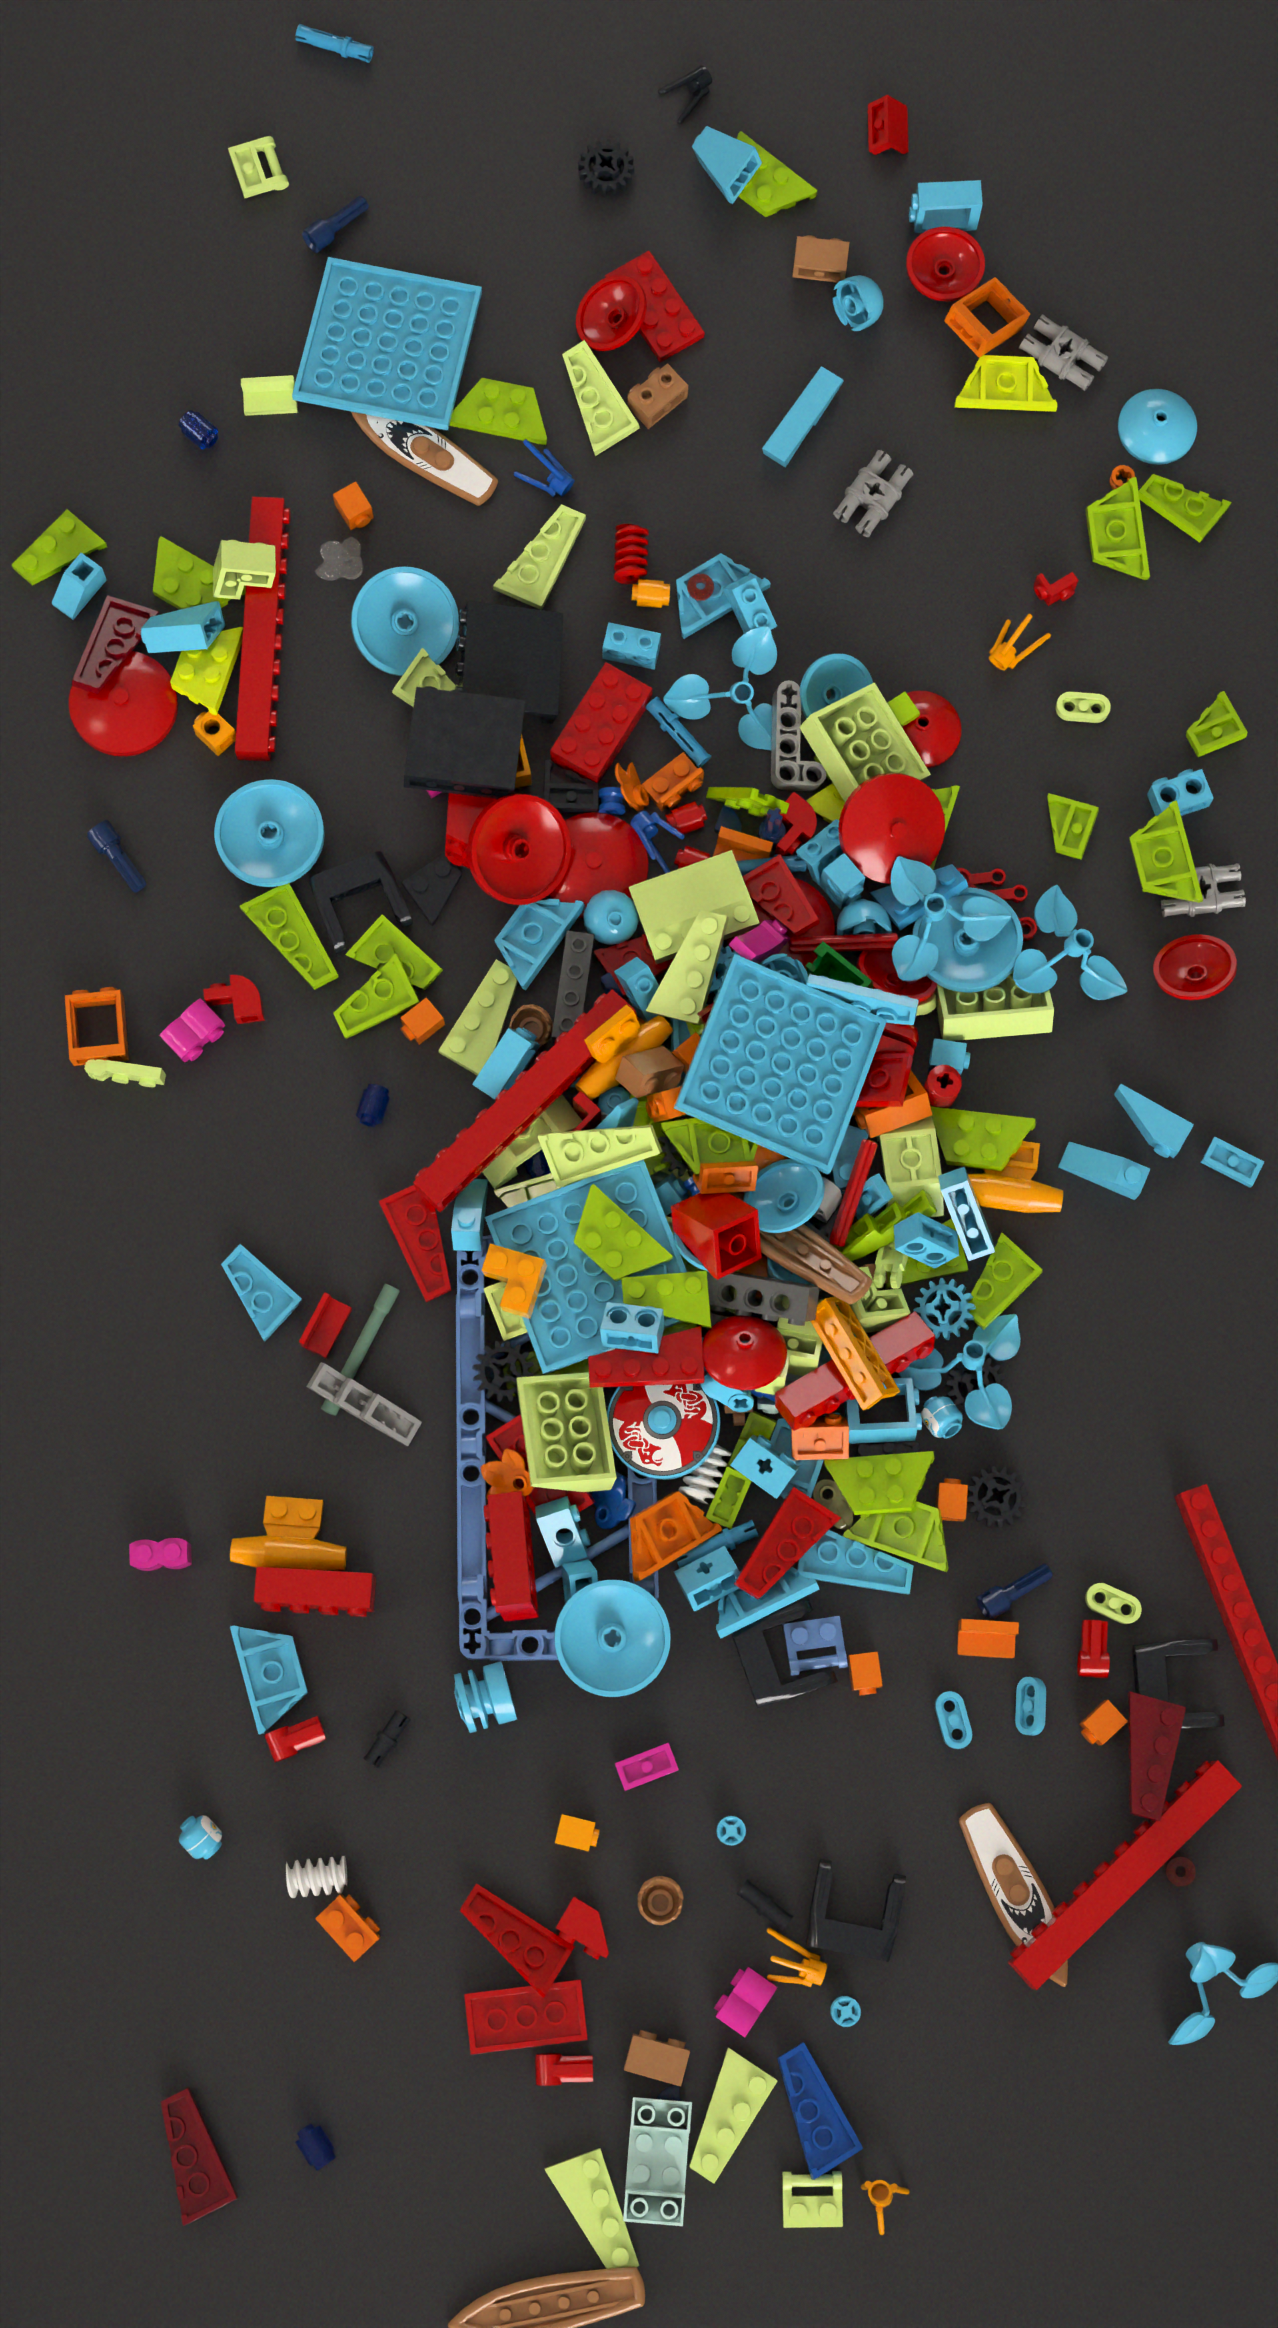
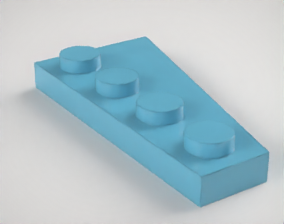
[807,974,919,1025]

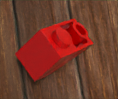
[556,1897,609,1960]

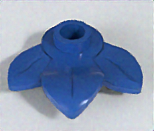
[592,1476,636,1529]

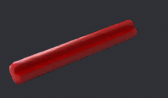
[790,933,899,953]
[829,1139,878,1247]

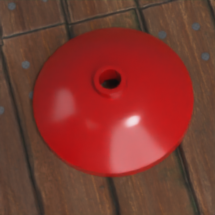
[906,226,985,301]
[576,275,647,351]
[902,691,961,769]
[1153,934,1237,1000]
[857,950,937,1002]
[702,1315,787,1390]

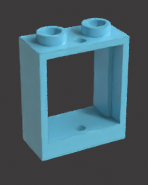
[909,180,983,233]
[472,1027,540,1099]
[844,1378,922,1444]

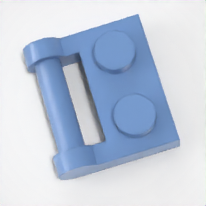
[783,1616,848,1676]

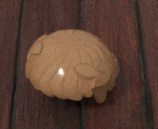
[509,1004,553,1047]
[638,1876,683,1925]

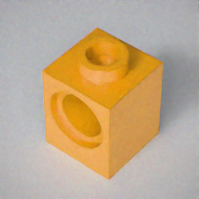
[193,711,236,756]
[555,1814,600,1851]

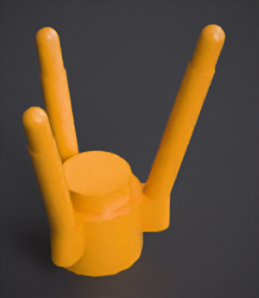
[989,614,1051,671]
[767,1927,827,1987]
[861,2180,910,2235]

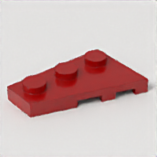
[742,854,821,936]

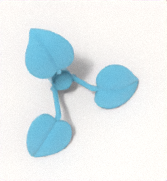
[663,626,782,751]
[891,856,1012,981]
[1013,885,1128,1000]
[898,1314,1021,1430]
[1168,1942,1278,2045]

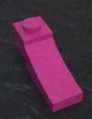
[729,920,791,963]

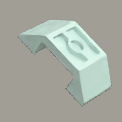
[623,2097,692,2226]

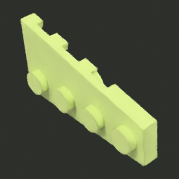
[646,910,729,1025]

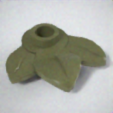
[812,1479,853,1530]

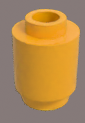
[632,579,670,608]

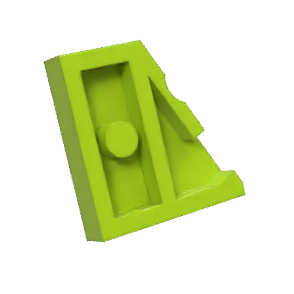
[1186,691,1248,757]
[1047,793,1099,860]

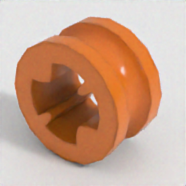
[1109,465,1135,489]

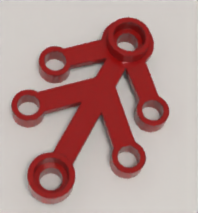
[956,868,1037,941]

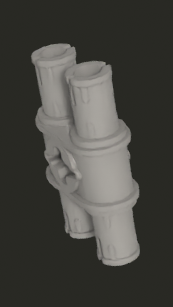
[1019,314,1109,391]
[833,450,913,537]
[1161,863,1246,917]

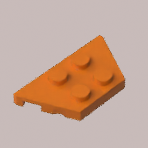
[630,1491,722,1582]

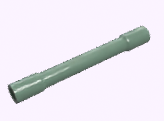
[321,1284,400,1416]

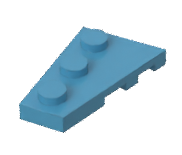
[870,864,969,930]

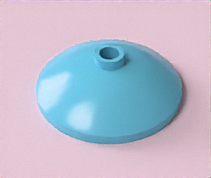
[1118,389,1197,465]
[800,654,873,719]
[743,1159,825,1233]

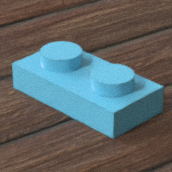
[1201,1136,1264,1188]
[856,1173,893,1220]

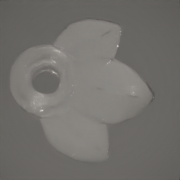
[315,536,363,581]

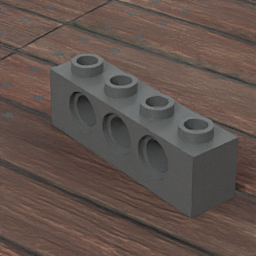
[552,931,594,1045]
[704,1270,819,1326]

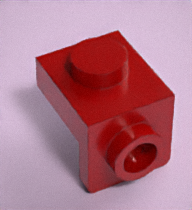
[1034,572,1079,606]

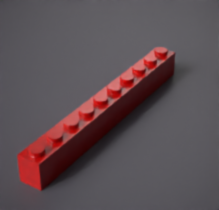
[235,497,291,761]
[413,989,638,1212]
[1175,1484,1278,1761]
[1007,1760,1242,1990]

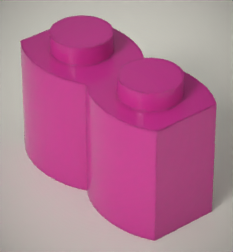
[160,998,225,1063]
[129,1538,192,1571]
[714,1967,778,2037]

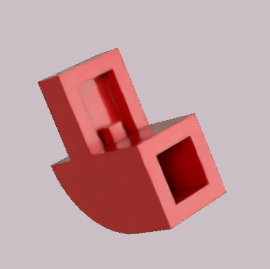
[775,792,817,856]
[203,975,265,1024]

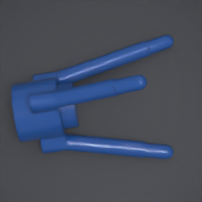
[514,439,575,497]
[630,811,684,874]

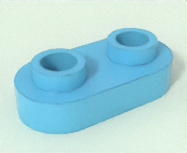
[1015,1677,1046,1736]
[935,1691,972,1749]

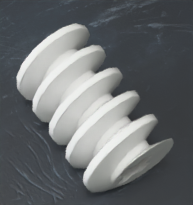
[679,1445,732,1504]
[286,1856,347,1898]

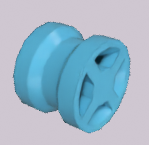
[716,1816,746,1846]
[830,1996,861,2027]

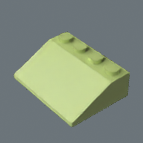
[799,682,931,802]
[629,850,760,964]
[935,950,1054,1041]
[516,1372,617,1492]

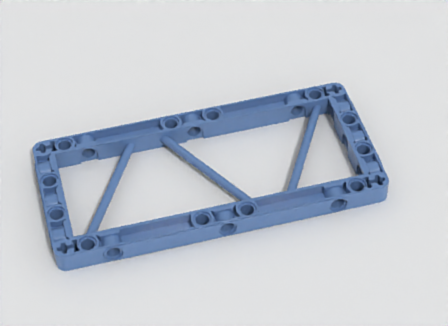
[456,1235,659,1661]

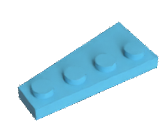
[797,1530,914,1595]

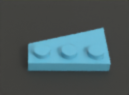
[221,1244,303,1342]

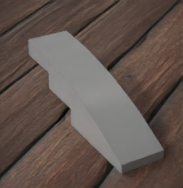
[306,1362,422,1446]

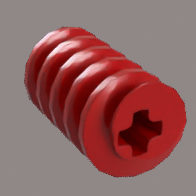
[614,524,649,585]
[923,1065,962,1108]

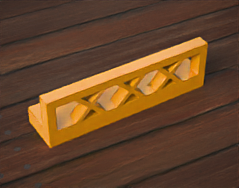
[811,1297,901,1410]

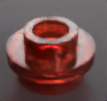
[687,574,714,600]
[1166,1857,1196,1886]

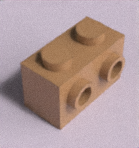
[793,235,850,283]
[628,363,689,429]
[615,1046,684,1098]
[624,2030,690,2086]

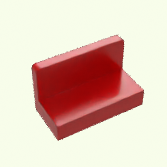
[868,95,909,155]
[573,1091,601,1131]
[299,1292,352,1359]

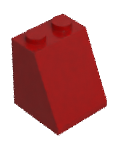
[445,793,497,868]
[671,1192,762,1280]

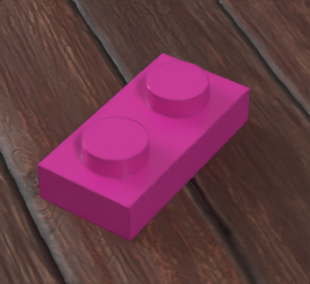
[615,1743,679,1791]

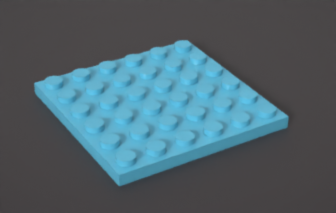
[292,257,482,430]
[674,954,887,1174]
[485,1159,687,1375]

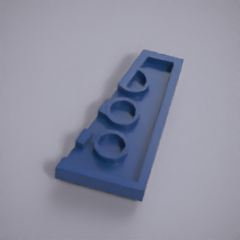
[777,2042,864,2180]

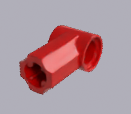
[1077,1620,1110,1678]
[264,1716,327,1763]
[535,2053,593,2086]

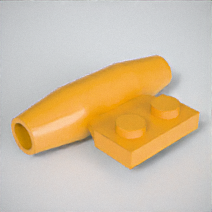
[575,1005,673,1101]
[968,1141,1063,1213]
[230,1496,347,1571]

